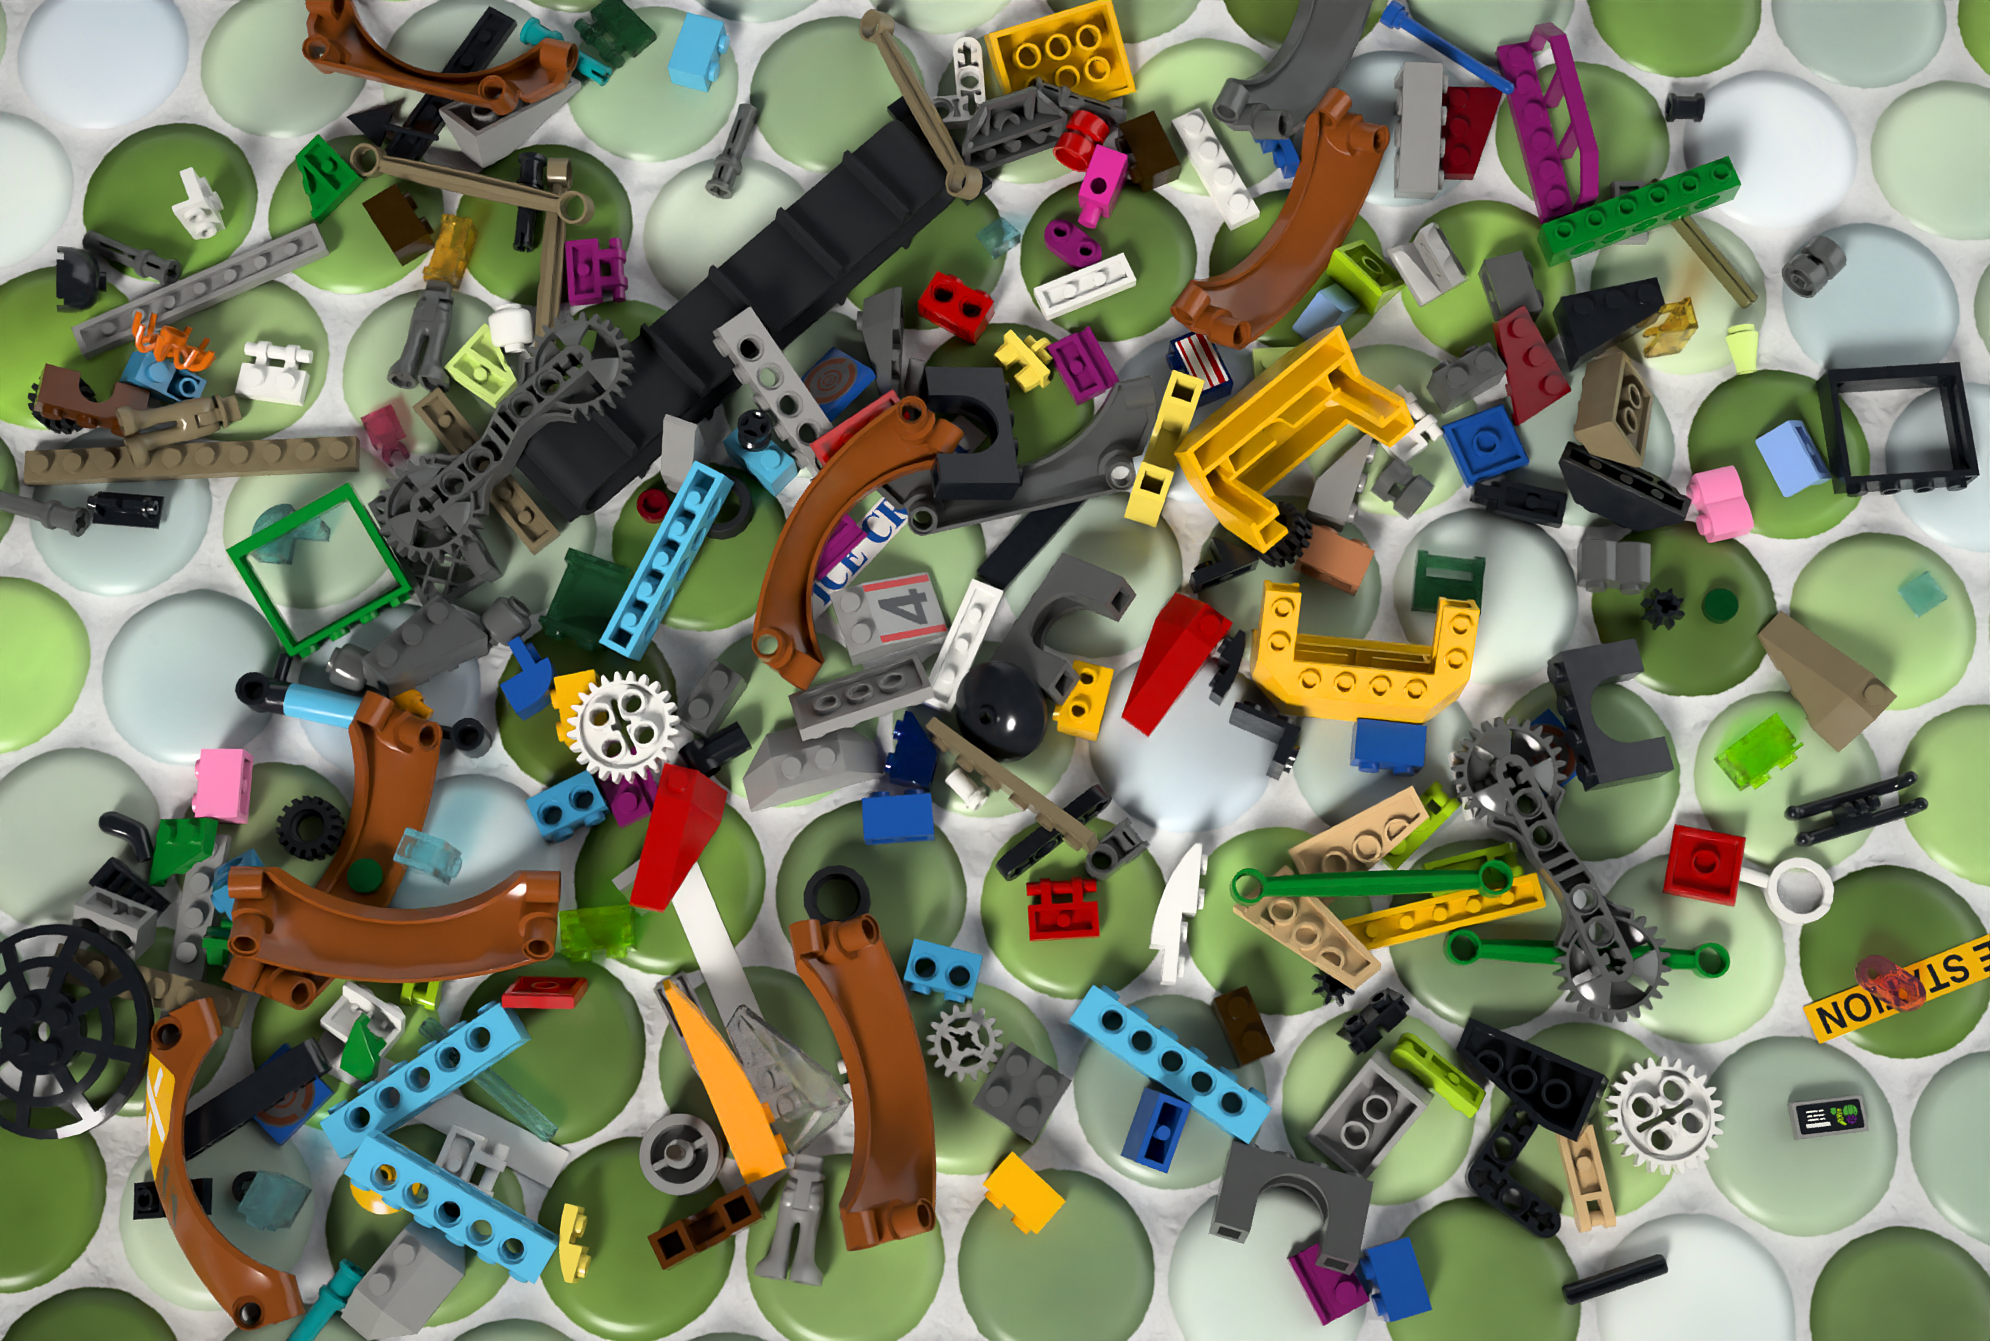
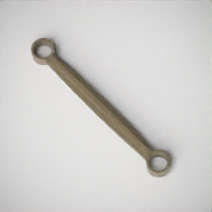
[859,9,983,200]
[350,143,595,226]
[534,158,573,394]

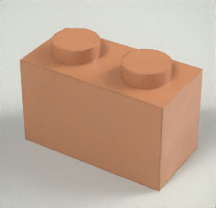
[1293,524,1375,596]

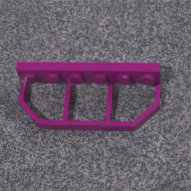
[1495,22,1599,224]

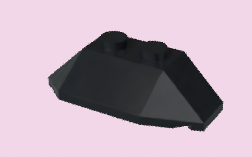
[1558,441,1692,532]

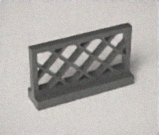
[368,459,503,606]

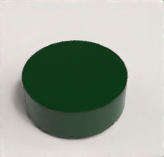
[1701,588,1739,624]
[347,858,385,895]

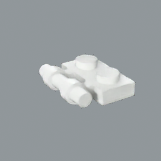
[235,340,313,406]
[1377,384,1444,464]
[423,1124,510,1206]

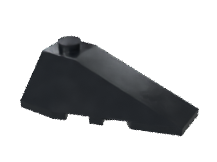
[1456,1018,1609,1142]

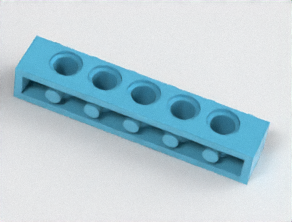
[599,460,734,662]
[1068,985,1272,1145]
[319,1000,532,1159]
[343,1129,559,1284]

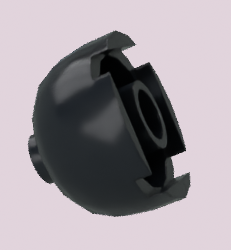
[56,246,107,313]

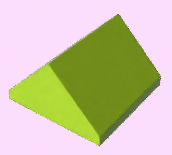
[1326,239,1406,316]

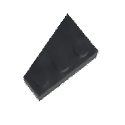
[1553,277,1666,372]

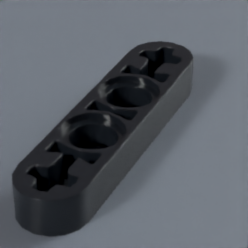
[996,784,1112,881]

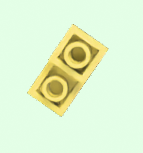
[559,1203,591,1284]

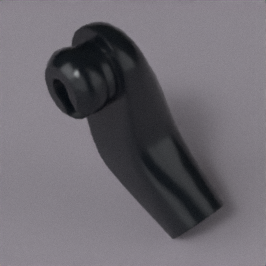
[98,811,154,863]

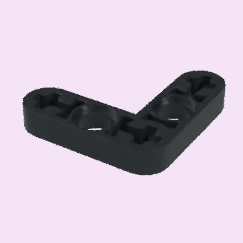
[1465,1104,1561,1238]

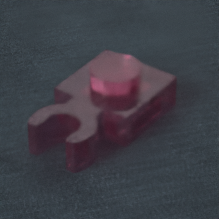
[361,404,410,467]

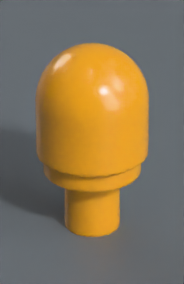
[388,688,434,720]

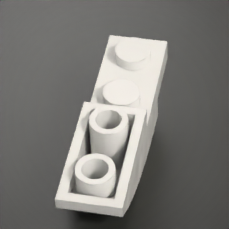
[1149,843,1208,986]

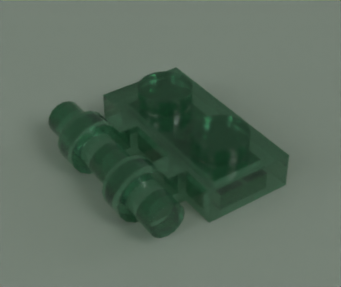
[574,0,657,69]

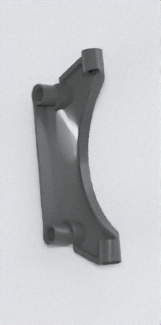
[876,375,1157,536]

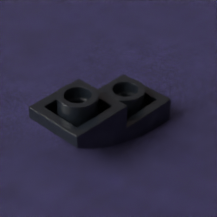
[1208,630,1246,706]
[133,1178,213,1220]

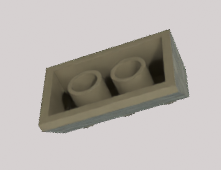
[1573,351,1654,468]

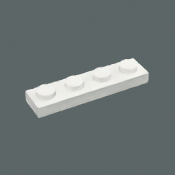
[1170,108,1260,231]
[922,579,1004,715]

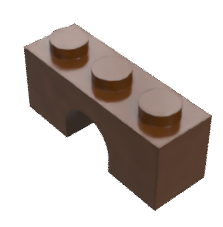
[33,363,150,437]
[647,1185,767,1270]

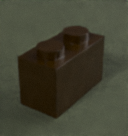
[1115,111,1181,193]
[362,183,436,267]
[1210,985,1275,1069]

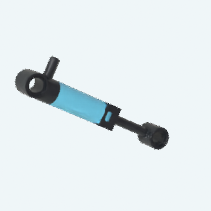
[235,652,492,758]

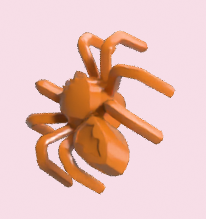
[131,311,216,372]

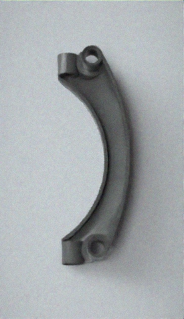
[1211,0,1373,140]

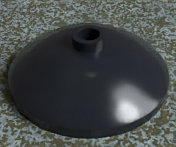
[955,660,1048,763]

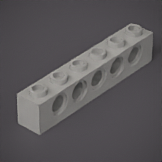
[712,306,834,482]

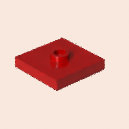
[1662,824,1746,907]
[502,976,587,1009]

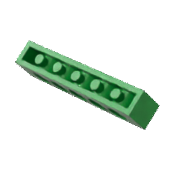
[1537,155,1741,268]

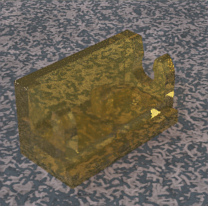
[422,214,478,290]
[1642,297,1699,359]

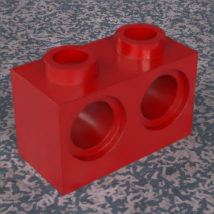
[918,271,995,346]

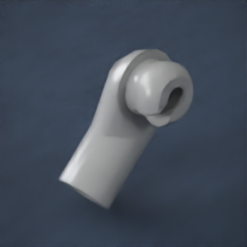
[904,358,925,398]

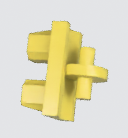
[994,330,1053,393]

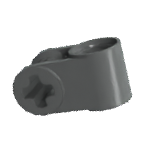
[1084,818,1150,881]

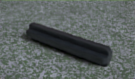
[1562,1254,1668,1305]

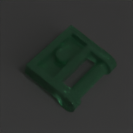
[1411,550,1486,616]

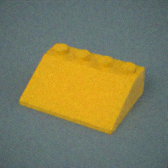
[984,0,1136,113]

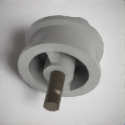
[639,1113,723,1196]

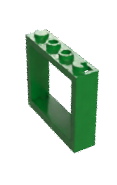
[226,482,414,659]

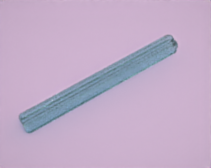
[418,1017,558,1142]

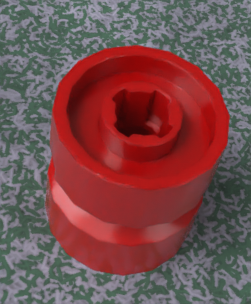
[1052,110,1110,172]

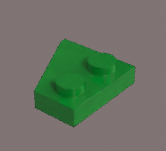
[295,134,364,224]
[149,818,218,887]

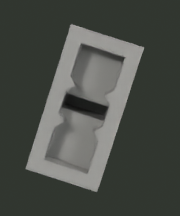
[72,886,158,962]

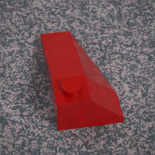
[1121,593,1233,738]

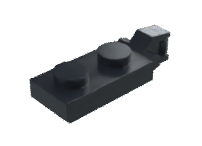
[1469,479,1568,529]

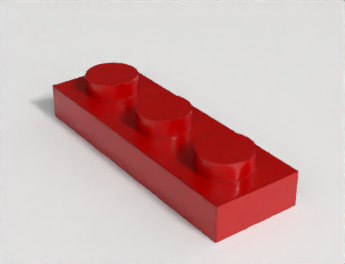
[809,389,911,467]

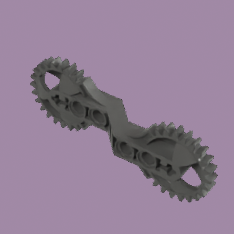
[376,311,635,565]
[1451,716,1672,1023]

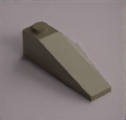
[1757,611,1897,752]

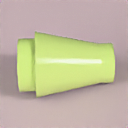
[1725,324,1759,375]

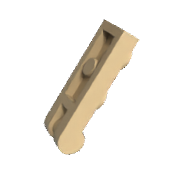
[1555,1124,1616,1233]

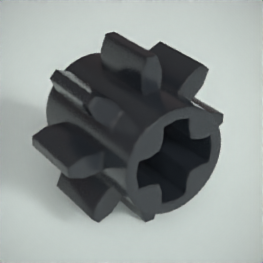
[1640,588,1685,631]
[1312,971,1355,1007]

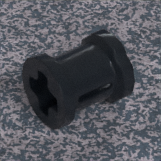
[1665,93,1705,122]

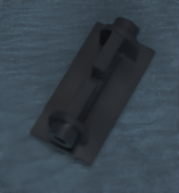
[87,491,165,529]
[1336,988,1410,1056]

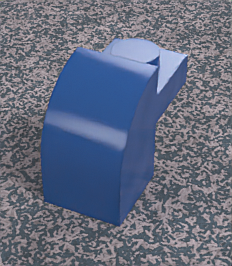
[500,636,558,721]

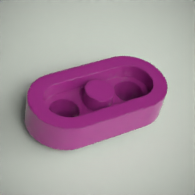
[1044,219,1102,271]

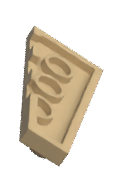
[1288,785,1429,907]
[1233,865,1381,990]

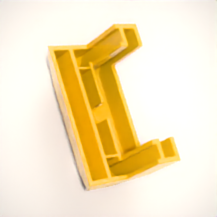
[1174,325,1415,554]
[1250,580,1480,725]

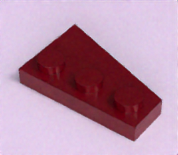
[1440,86,1502,180]
[1492,305,1572,426]

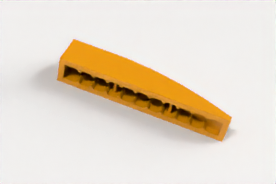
[663,979,789,1185]

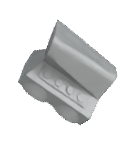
[1386,222,1469,307]

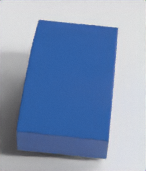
[1253,137,1300,179]

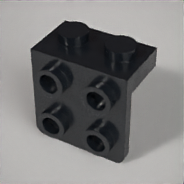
[1229,701,1301,781]

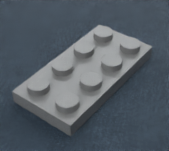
[788,653,935,741]

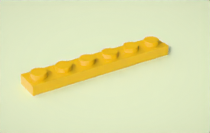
[1341,872,1546,951]

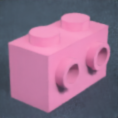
[192,749,254,824]

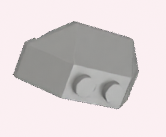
[743,726,884,812]
[341,1205,466,1340]

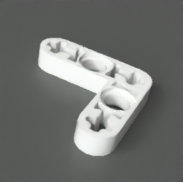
[930,37,986,129]

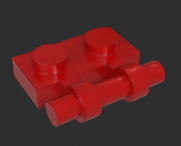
[1026,876,1100,942]

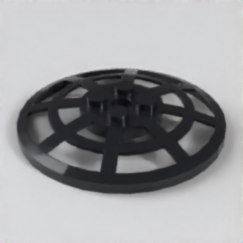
[0,924,155,1140]

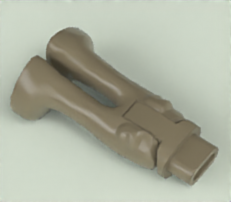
[115,394,242,468]

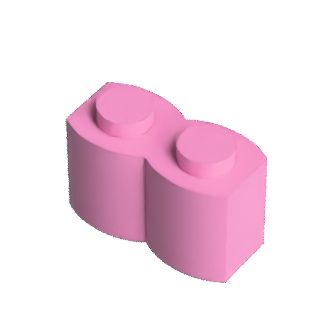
[1686,465,1754,543]

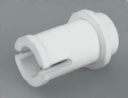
[945,767,989,811]

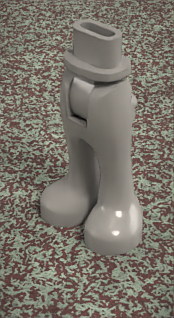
[754,1154,826,1286]

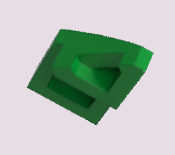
[340,1013,387,1084]

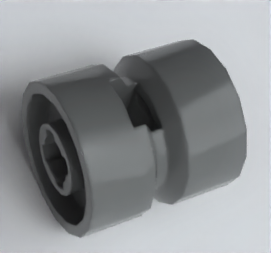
[1782,236,1847,298]
[1371,457,1435,520]

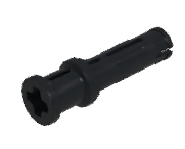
[513,152,547,252]

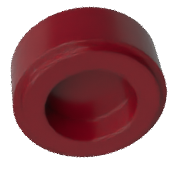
[637,488,671,524]

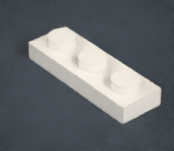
[1034,253,1136,321]

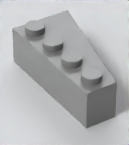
[1394,61,1448,200]

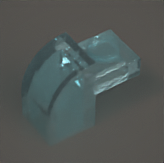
[251,504,331,565]

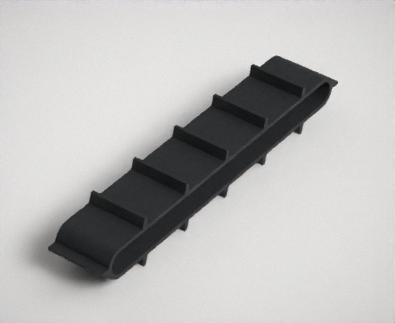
[516,116,966,522]

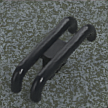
[1784,771,1929,847]

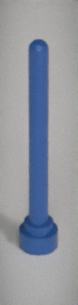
[1380,0,1515,95]

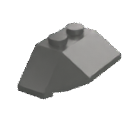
[961,86,1068,178]

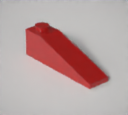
[629,762,728,913]

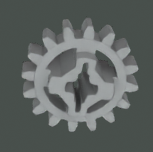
[926,1003,1003,1082]

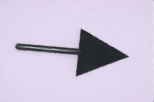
[346,104,439,147]

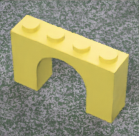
[1124,370,1205,528]

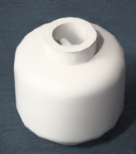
[488,304,534,354]

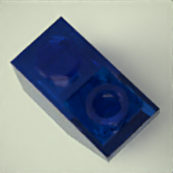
[884,711,938,793]

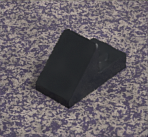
[1189,537,1259,594]

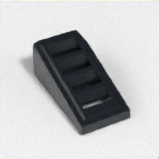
[89,857,171,919]

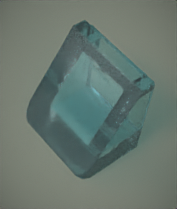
[975,217,1021,260]
[1897,571,1949,618]

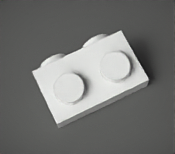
[172,167,226,240]
[320,980,406,1061]

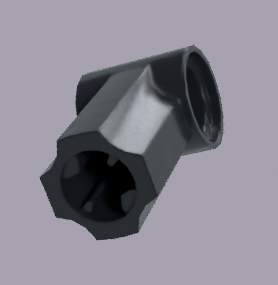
[678,722,752,778]

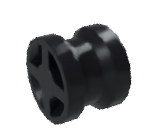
[737,409,772,452]

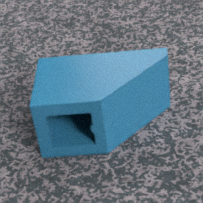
[119,351,207,404]

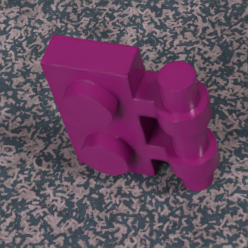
[565,238,628,306]

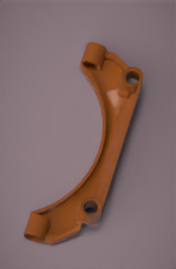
[302,0,579,115]

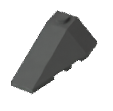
[856,287,905,399]

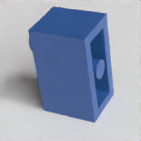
[1350,718,1427,777]
[862,789,935,845]
[1121,1087,1192,1174]
[1360,1237,1432,1322]

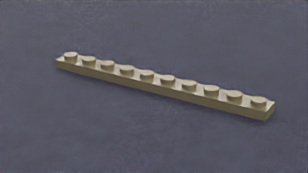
[23,436,360,486]

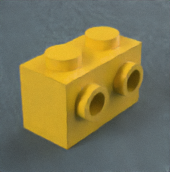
[1052,659,1114,742]

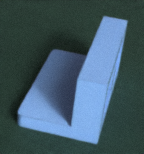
[1755,420,1832,497]

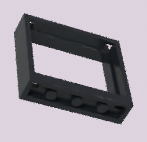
[1816,362,1980,497]

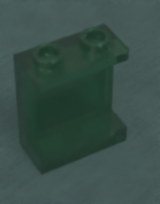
[538,547,634,652]

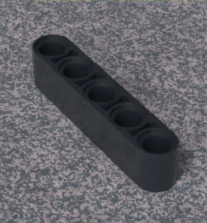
[184,1037,333,1162]

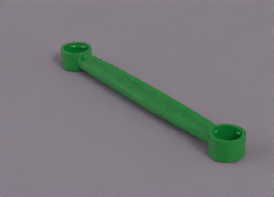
[1230,860,1513,907]
[1443,929,1730,979]

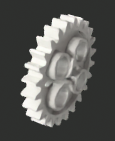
[567,671,681,784]
[1603,1056,1725,1175]

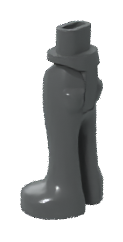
[387,279,454,393]

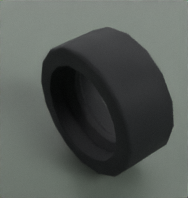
[706,472,754,540]
[803,865,871,926]

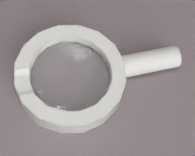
[1739,857,1834,925]

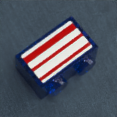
[1166,332,1234,409]

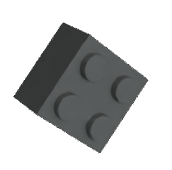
[972,1042,1072,1144]

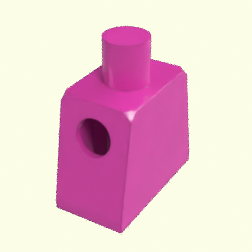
[1078,144,1129,229]

